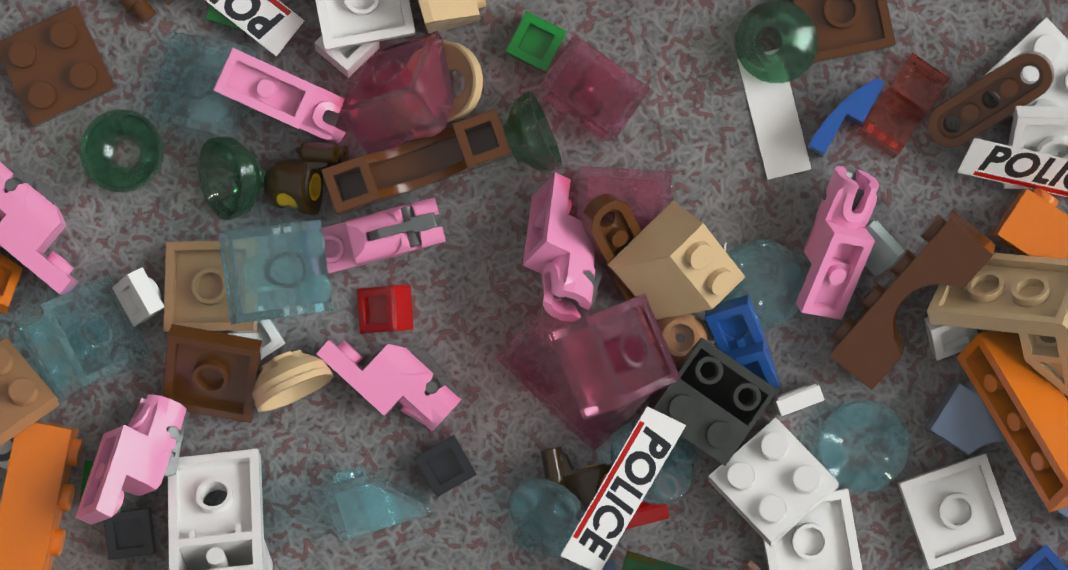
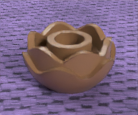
[651,313,709,366]

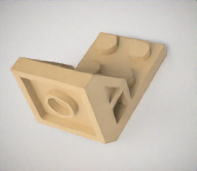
[927,253,1068,397]

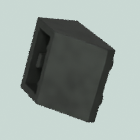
[644,338,778,466]

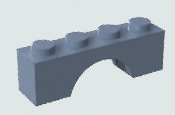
[924,380,1068,520]

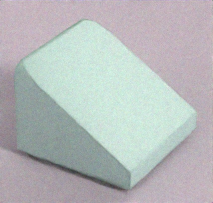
[865,220,905,276]

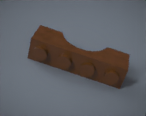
[321,109,512,216]
[830,209,996,390]

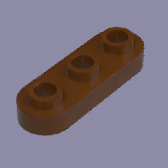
[928,51,1054,148]
[582,194,642,307]

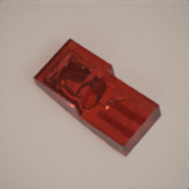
[857,52,950,158]

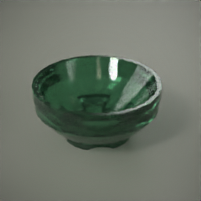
[735,0,818,83]
[503,91,563,173]
[79,109,164,193]
[198,136,264,220]

